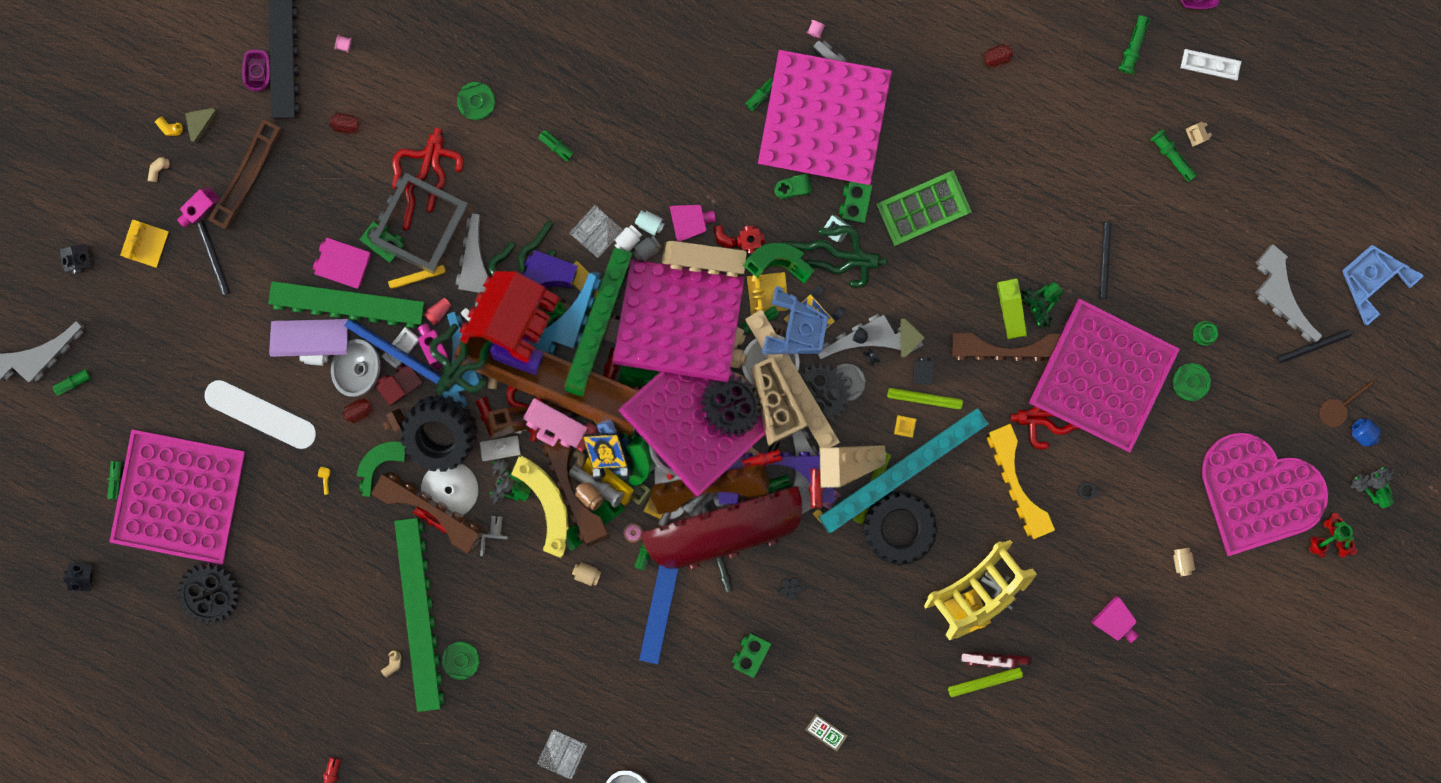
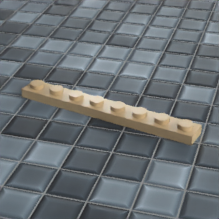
[745,309,840,448]

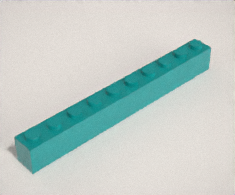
[818,408,988,533]

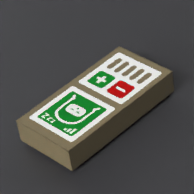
[805,714,847,752]

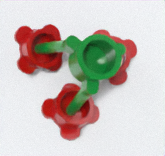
[1309,513,1357,558]

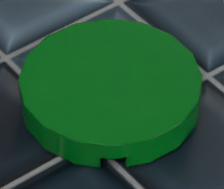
[457,82,495,120]
[1172,363,1211,401]
[442,641,480,680]

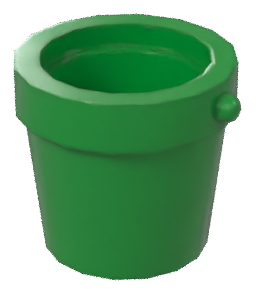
[1193,321,1218,346]

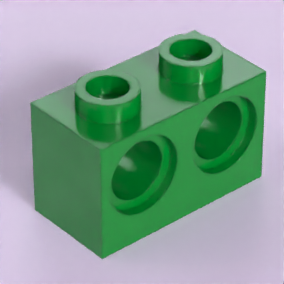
[839,181,872,224]
[359,221,406,264]
[732,632,771,678]

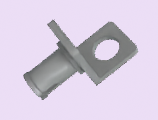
[480,516,509,557]
[980,571,1013,610]

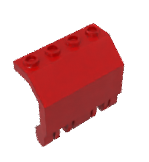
[459,271,559,362]

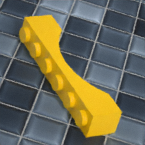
[986,424,1055,539]

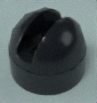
[852,327,868,344]

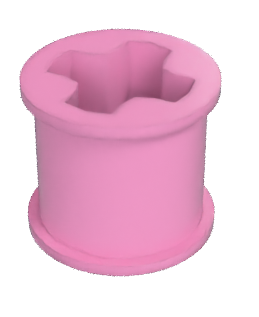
[807,20,826,38]
[335,35,352,53]

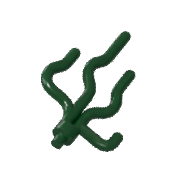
[489,221,556,310]
[782,225,887,288]
[430,324,494,395]

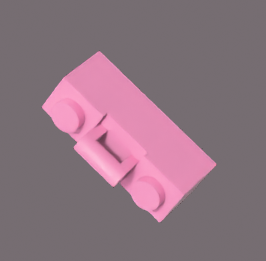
[523,398,587,448]

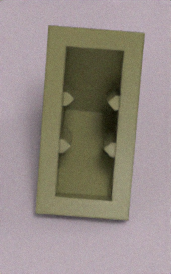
[185,108,218,143]
[900,319,924,358]
[625,481,652,506]

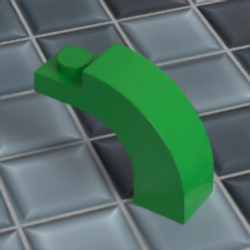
[743,243,814,284]
[617,435,656,487]
[357,441,407,497]
[565,500,625,551]

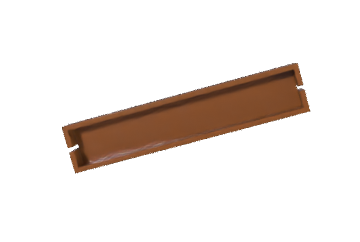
[454,336,639,436]

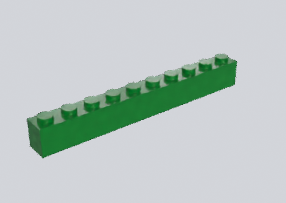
[394,518,444,712]

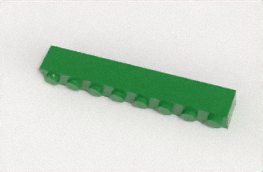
[564,247,632,397]
[268,281,426,328]

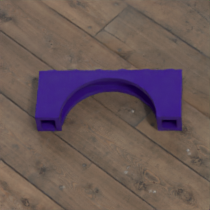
[490,250,578,375]
[718,452,834,504]

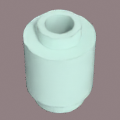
[635,210,665,236]

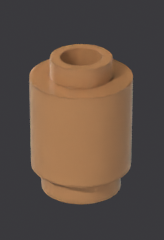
[575,482,604,511]

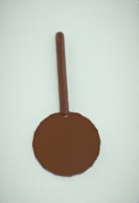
[1319,381,1374,427]

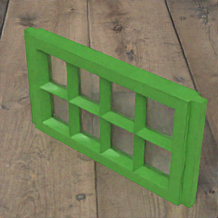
[876,170,972,246]

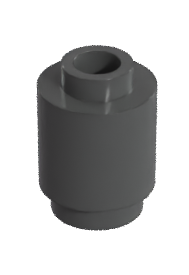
[633,235,662,262]

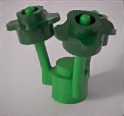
[1021,282,1063,328]

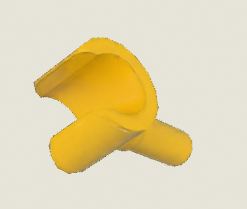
[318,467,330,495]

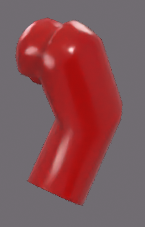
[713,225,737,249]

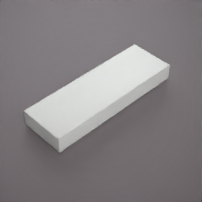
[1181,49,1241,81]

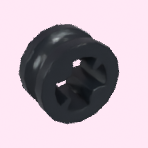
[862,348,880,367]
[1078,482,1096,500]

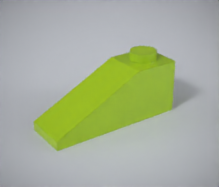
[997,279,1027,339]

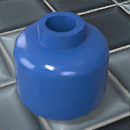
[1352,418,1381,447]

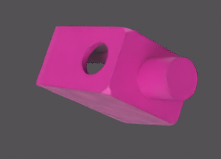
[177,187,220,228]
[670,205,716,242]
[418,323,452,370]
[1091,596,1139,643]

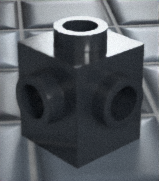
[60,244,91,274]
[63,563,94,591]

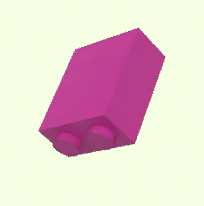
[313,238,372,289]

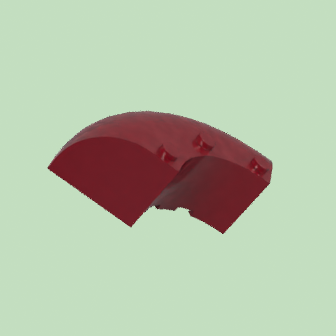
[641,486,802,570]

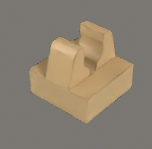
[1185,122,1212,146]

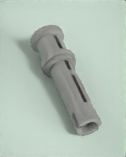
[569,465,624,508]

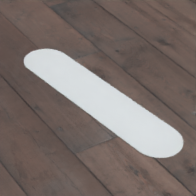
[205,380,316,449]

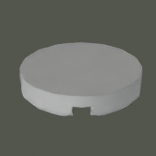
[829,363,866,401]

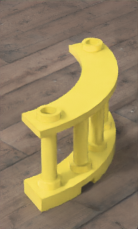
[511,456,569,558]
[924,540,1037,640]

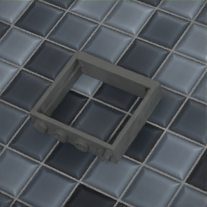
[369,173,468,274]

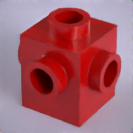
[737,226,765,254]

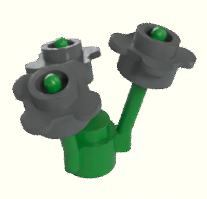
[490,458,531,504]
[1350,467,1394,508]

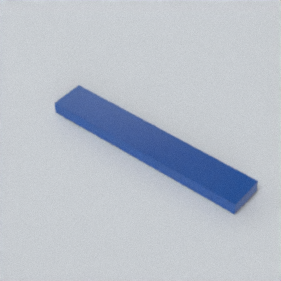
[344,320,442,384]
[639,565,678,664]

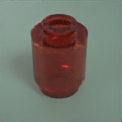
[983,43,1013,68]
[330,112,358,134]
[342,398,373,424]

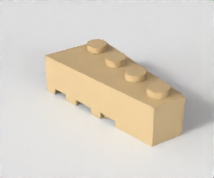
[661,241,747,277]
[751,357,807,446]
[820,446,886,487]

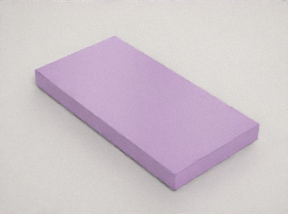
[269,319,348,357]

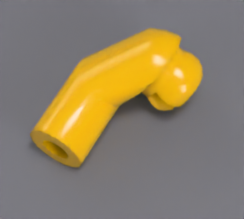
[155,116,183,136]

